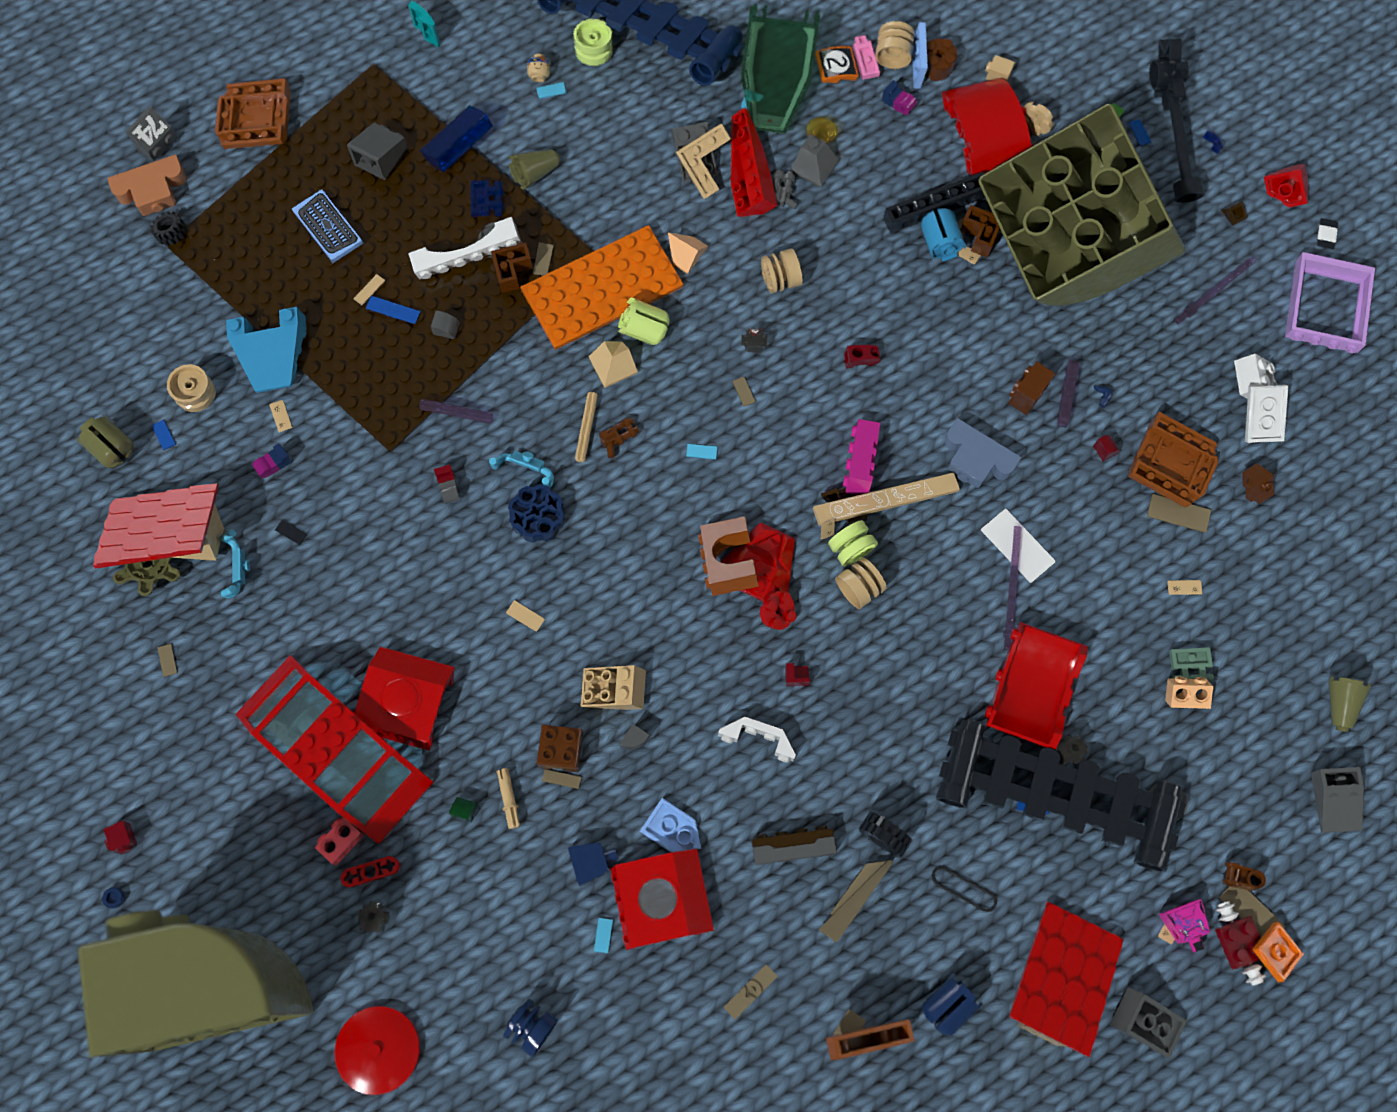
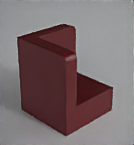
[785,663,811,687]

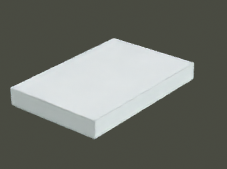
[1245,385,1288,443]

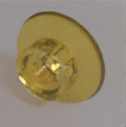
[806,117,837,143]

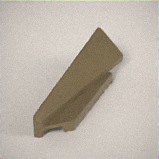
[819,860,893,943]

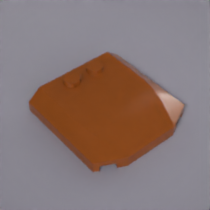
[215,78,291,149]
[1128,412,1218,508]

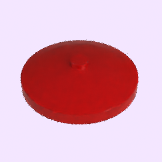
[335,1006,420,1095]

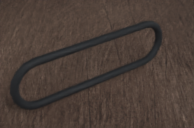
[931,867,997,912]

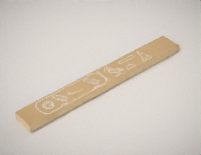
[813,473,960,526]

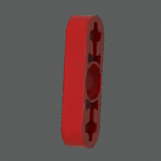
[340,856,400,888]

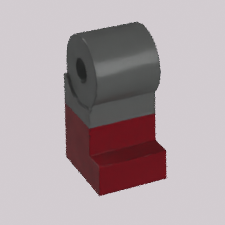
[434,464,460,504]

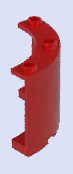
[942,78,1033,176]
[985,622,1088,750]

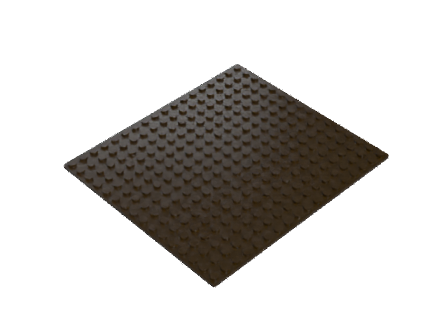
[167,64,594,451]

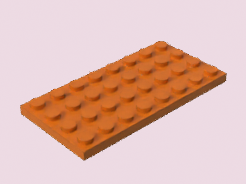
[521,225,683,350]

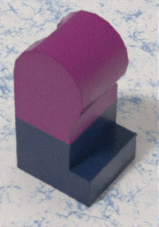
[882,80,917,115]
[252,443,292,478]

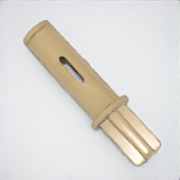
[496,768,520,829]

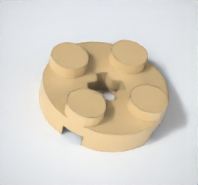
[1024,102,1054,136]

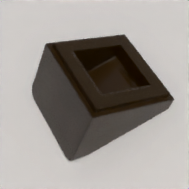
[1221,201,1248,225]

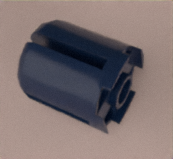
[922,973,983,1036]

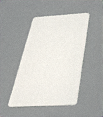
[981,509,1055,583]

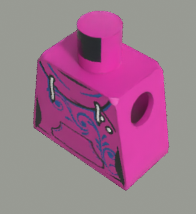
[1159,899,1210,952]

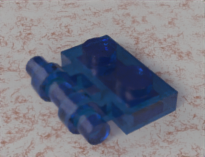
[470,180,504,216]

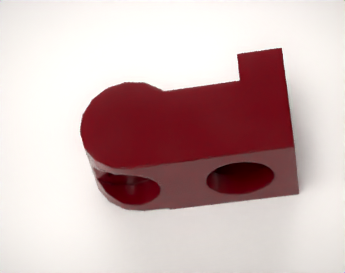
[843,345,881,369]

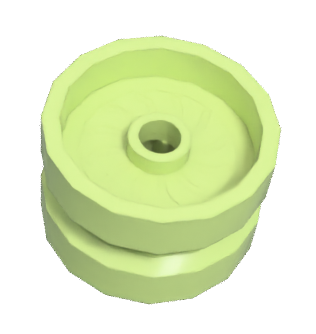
[574,19,613,66]
[828,520,878,567]

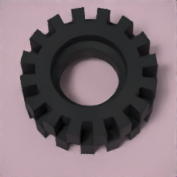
[150,211,187,246]

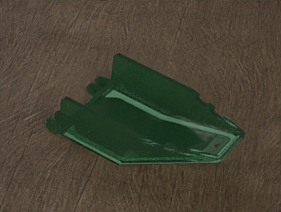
[741,4,820,134]

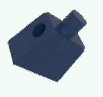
[568,843,618,887]

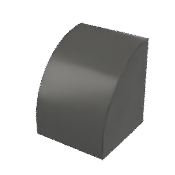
[431,310,460,339]
[620,724,650,750]

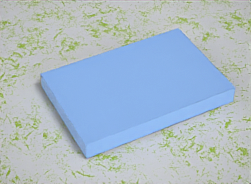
[912,22,927,89]

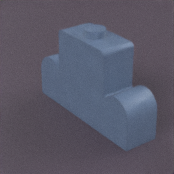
[945,418,1022,488]

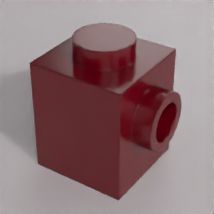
[103,820,138,855]

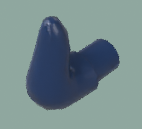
[1093,385,1112,408]

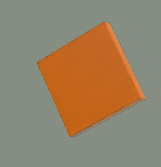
[1252,922,1304,982]

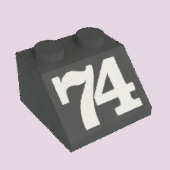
[125,106,177,162]

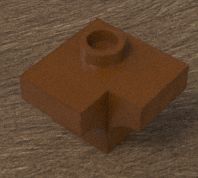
[1242,463,1274,504]

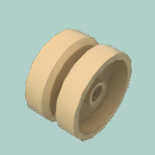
[167,364,216,412]

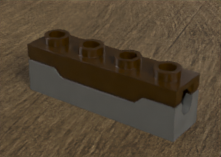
[751,826,836,866]

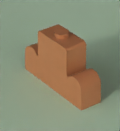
[107,154,186,216]

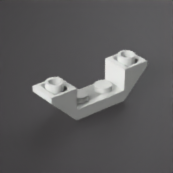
[718,717,795,763]

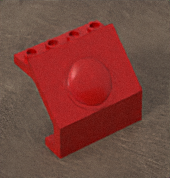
[354,647,455,751]

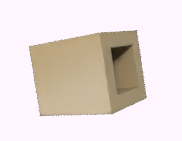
[985,55,1014,82]

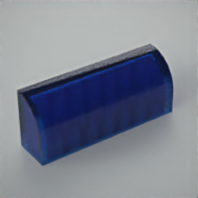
[420,105,493,172]

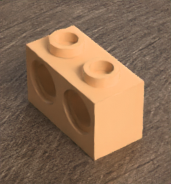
[1165,676,1213,709]

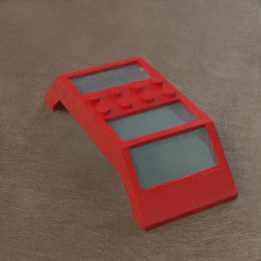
[235,655,434,844]

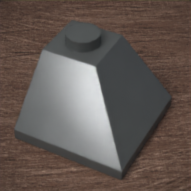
[791,134,839,188]

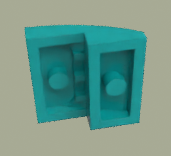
[408,1,440,47]

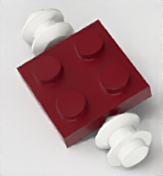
[1215,901,1266,985]

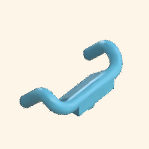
[489,451,554,488]
[220,529,250,598]

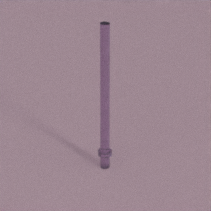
[1003,526,1022,650]

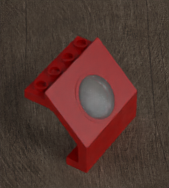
[611,849,714,950]

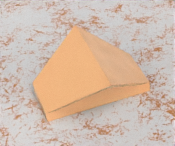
[668,232,708,274]

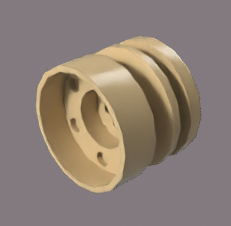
[875,21,915,69]
[761,248,803,294]
[835,557,887,609]

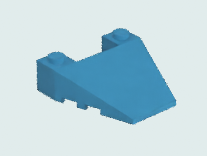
[226,307,306,393]

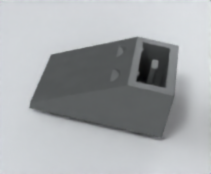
[670,122,718,183]
[1311,767,1364,833]

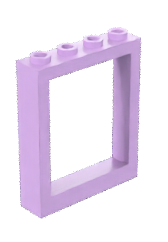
[1285,252,1375,353]

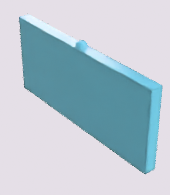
[537,82,566,99]
[686,444,717,459]
[594,918,613,953]

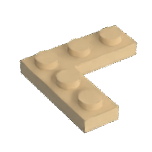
[676,123,730,199]

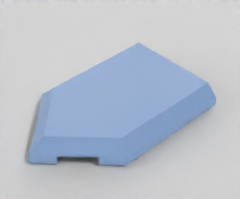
[640,798,701,852]

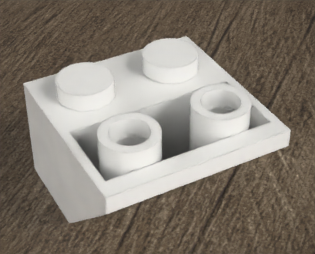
[1234,354,1278,399]

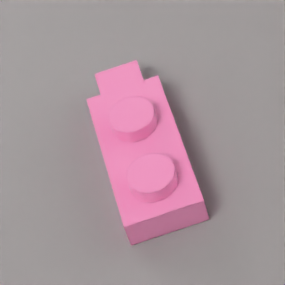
[853,35,880,80]

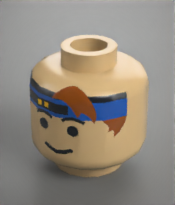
[527,54,550,82]

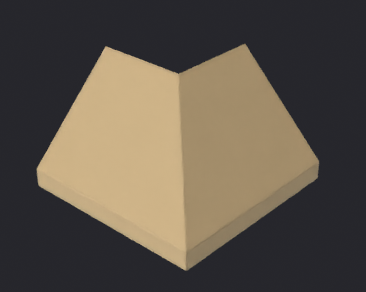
[589,341,638,388]

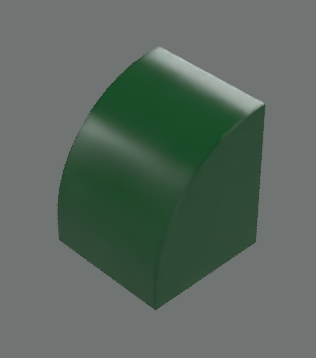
[449,797,478,822]

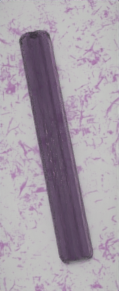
[419,399,493,423]

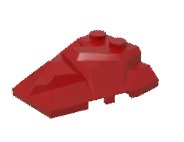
[721,522,795,613]

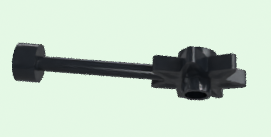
[1149,38,1205,203]

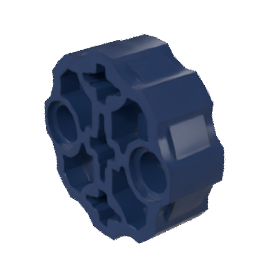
[508,484,565,543]

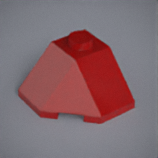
[1264,164,1308,207]

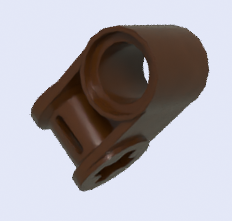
[1222,862,1266,891]

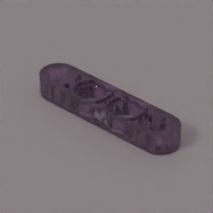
[1056,360,1079,428]

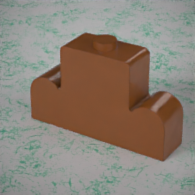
[826,1019,915,1060]

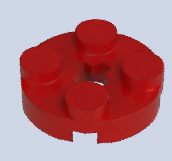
[760,591,796,630]

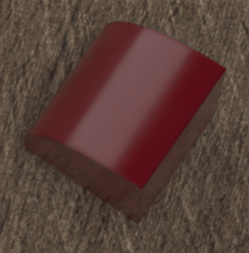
[1093,435,1120,462]

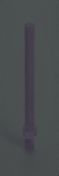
[1174,257,1256,324]

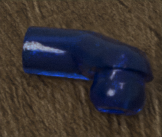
[1202,130,1224,154]

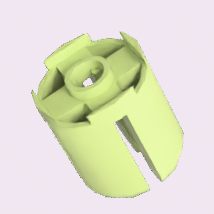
[618,297,670,345]

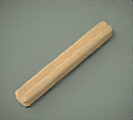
[575,392,598,462]

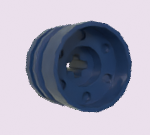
[503,999,558,1057]

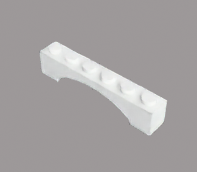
[408,217,522,279]

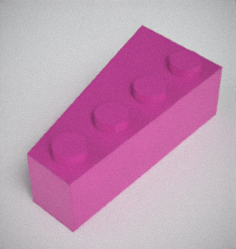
[843,419,880,496]

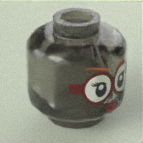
[741,329,768,353]

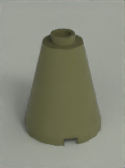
[509,149,560,190]
[1328,676,1371,732]

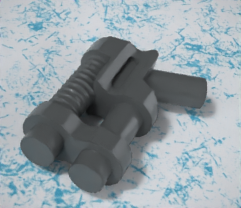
[773,170,798,209]

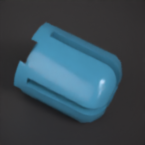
[921,208,966,261]

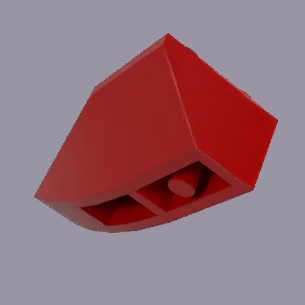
[731,108,778,217]

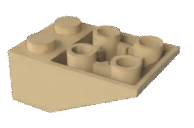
[581,665,646,710]

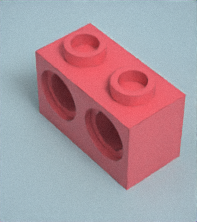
[314,817,365,866]

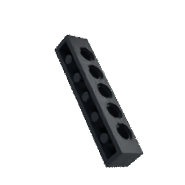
[883,172,986,234]

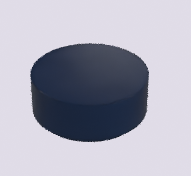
[102,887,125,909]

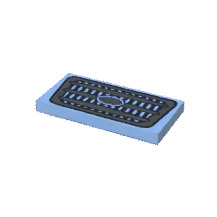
[292,190,363,263]

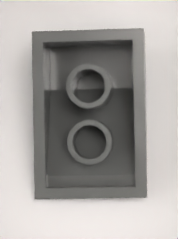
[1110,987,1187,1059]

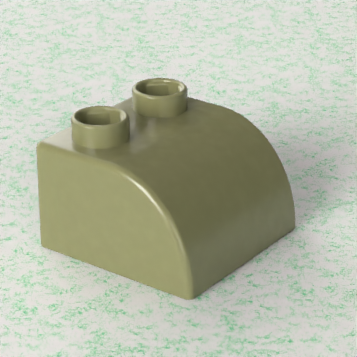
[979,104,1186,306]
[78,910,314,1058]

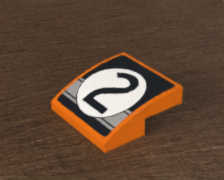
[815,47,858,83]

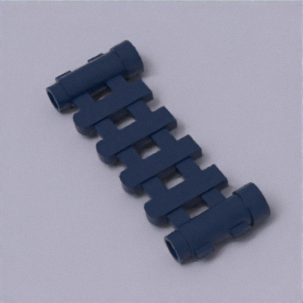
[537,0,744,86]

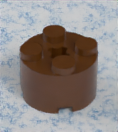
[925,39,957,81]

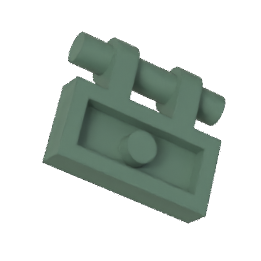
[1169,647,1214,681]

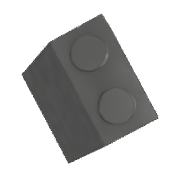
[347,123,407,180]

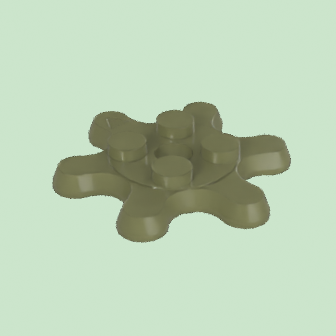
[113,557,180,596]

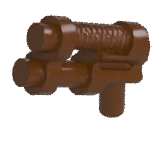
[599,417,640,458]

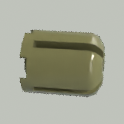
[76,414,134,469]

